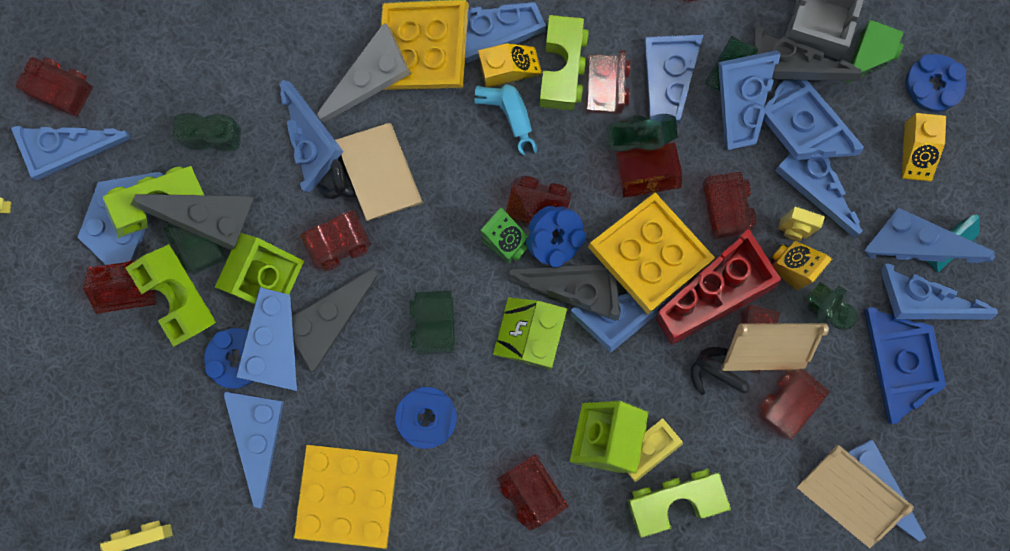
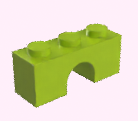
[539,15,589,111]
[102,166,205,238]
[126,244,216,347]
[627,468,731,538]

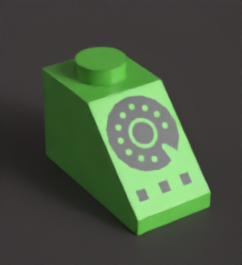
[845,20,904,83]
[480,208,528,264]

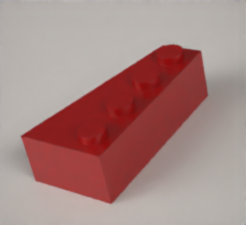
[656,229,781,346]

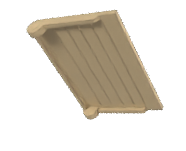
[335,123,423,221]
[722,323,828,371]
[797,445,914,548]

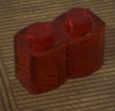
[300,210,372,272]

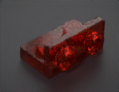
[587,50,631,114]
[506,176,572,231]
[83,261,156,314]
[497,454,569,531]

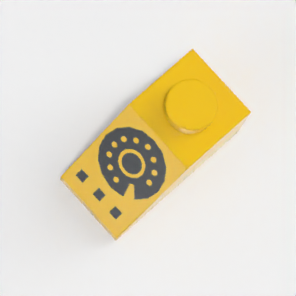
[478,43,542,87]
[902,113,946,182]
[771,241,832,290]

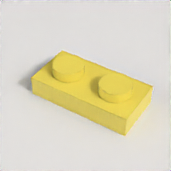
[777,206,825,241]
[628,418,683,482]
[100,520,173,551]

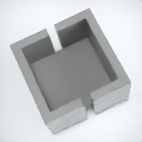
[785,0,864,60]

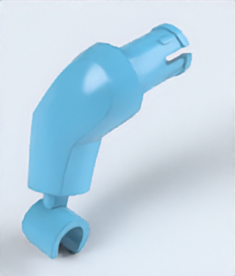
[474,84,538,156]

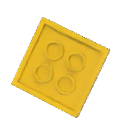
[381,0,469,90]
[588,192,715,314]
[294,445,398,548]

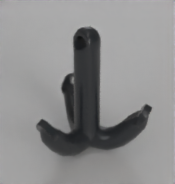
[317,155,356,199]
[690,347,750,395]

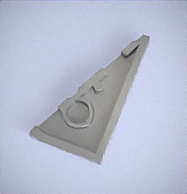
[317,23,411,122]

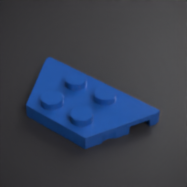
[864,307,946,424]

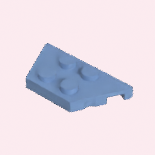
[763,79,864,160]
[78,172,164,281]

